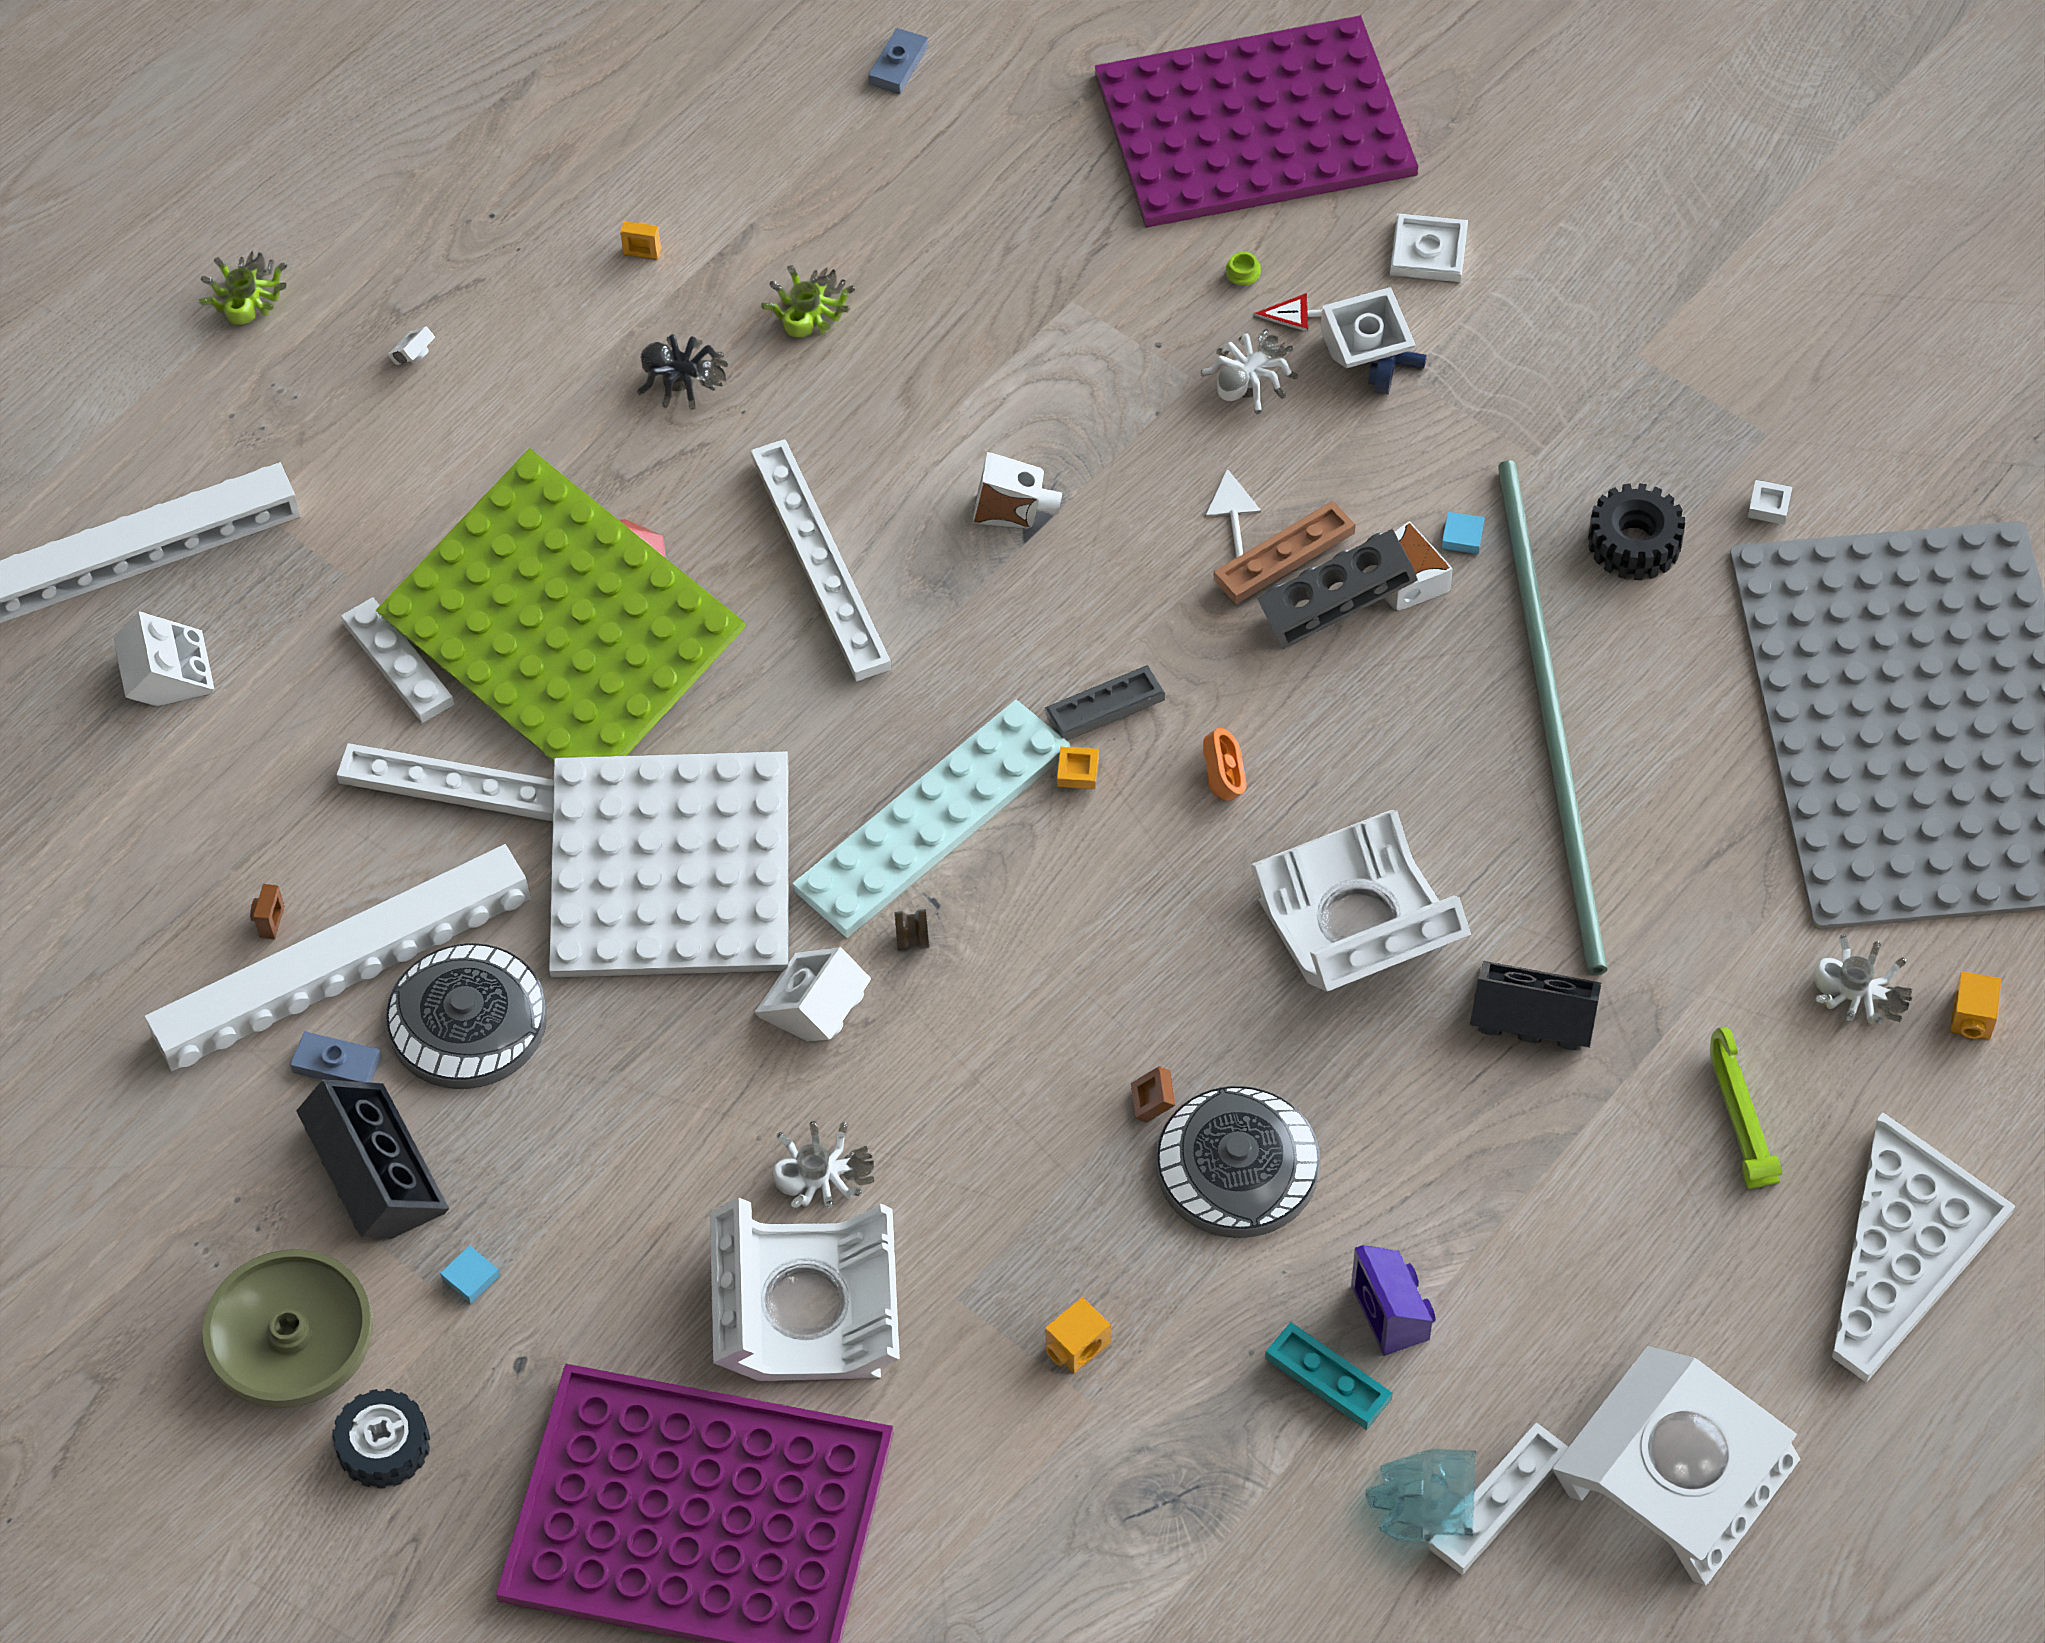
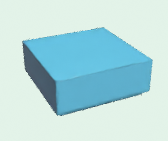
[1442,512,1485,554]
[440,1245,500,1304]

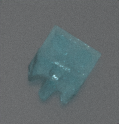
[1365,1449,1476,1542]

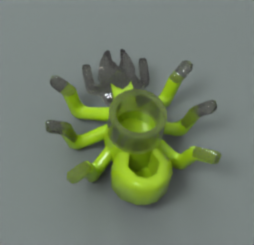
[199,251,287,326]
[761,265,855,339]

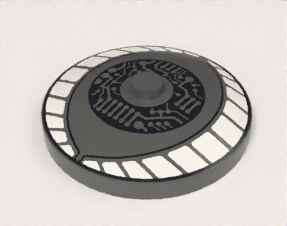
[386,943,547,1089]
[1156,1086,1320,1238]

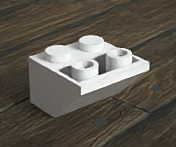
[113,612,214,706]

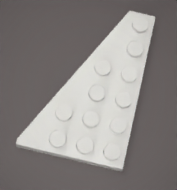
[1832,1113,2015,1383]

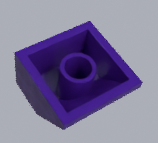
[1351,1245,1436,1356]

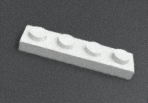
[341,597,454,723]
[1428,1422,1568,1575]

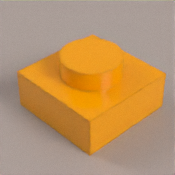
[620,221,661,260]
[1057,746,1099,790]

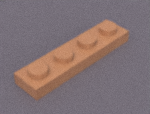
[1213,501,1356,605]

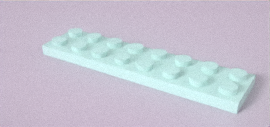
[793,699,1070,938]

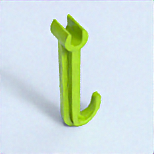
[1710,1026,1782,1189]

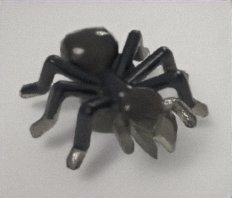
[637,334,728,410]

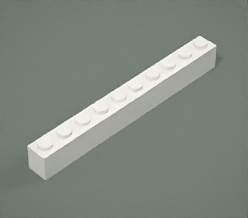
[0,462,301,623]
[145,844,531,1072]

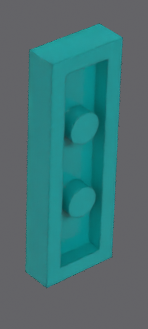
[1265,1322,1393,1430]

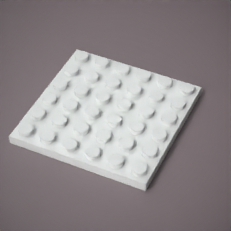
[549,752,789,978]

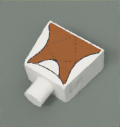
[972,452,1062,529]
[1365,521,1453,611]

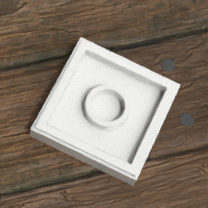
[1390,213,1468,282]

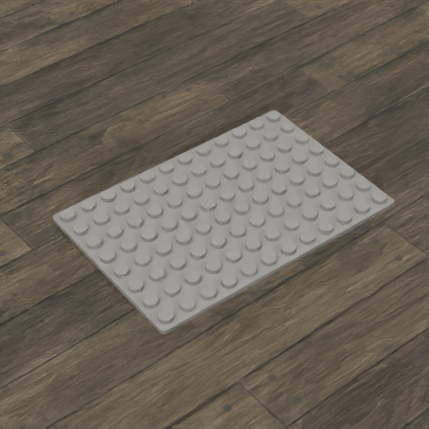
[1730,521,2045,929]

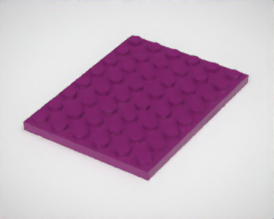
[1095,15,1418,228]
[496,1363,894,1643]

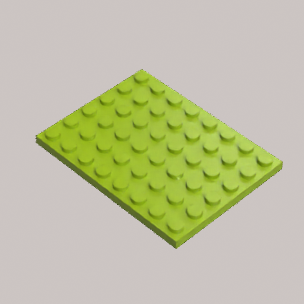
[376,448,747,763]

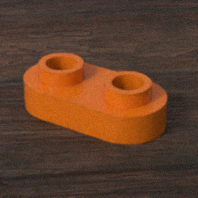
[1203,728,1246,801]

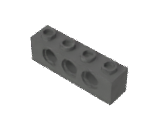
[1257,528,1418,649]

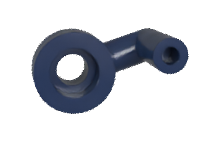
[1368,351,1427,395]

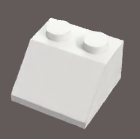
[1320,287,1416,368]
[754,947,871,1042]

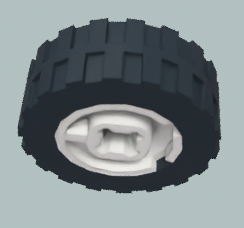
[332,1389,430,1488]

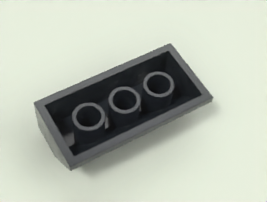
[296,1079,449,1239]

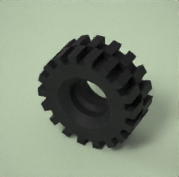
[1588,483,1685,580]

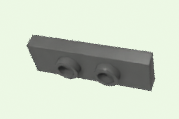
[1045,665,1165,741]

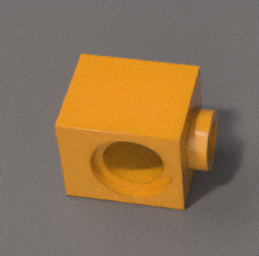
[1950,971,2002,1039]
[1045,1297,1111,1374]

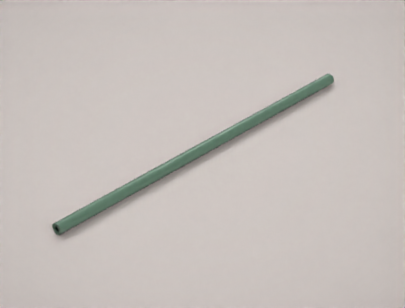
[1498,460,1607,976]

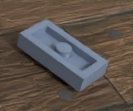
[868,28,928,94]
[290,1031,382,1083]

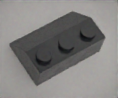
[1470,961,1602,1050]

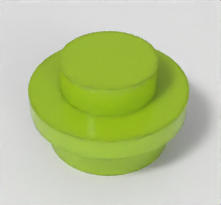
[1225,252,1261,286]

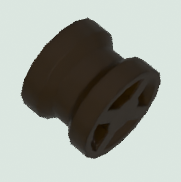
[894,909,929,951]

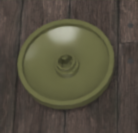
[202,1249,373,1408]

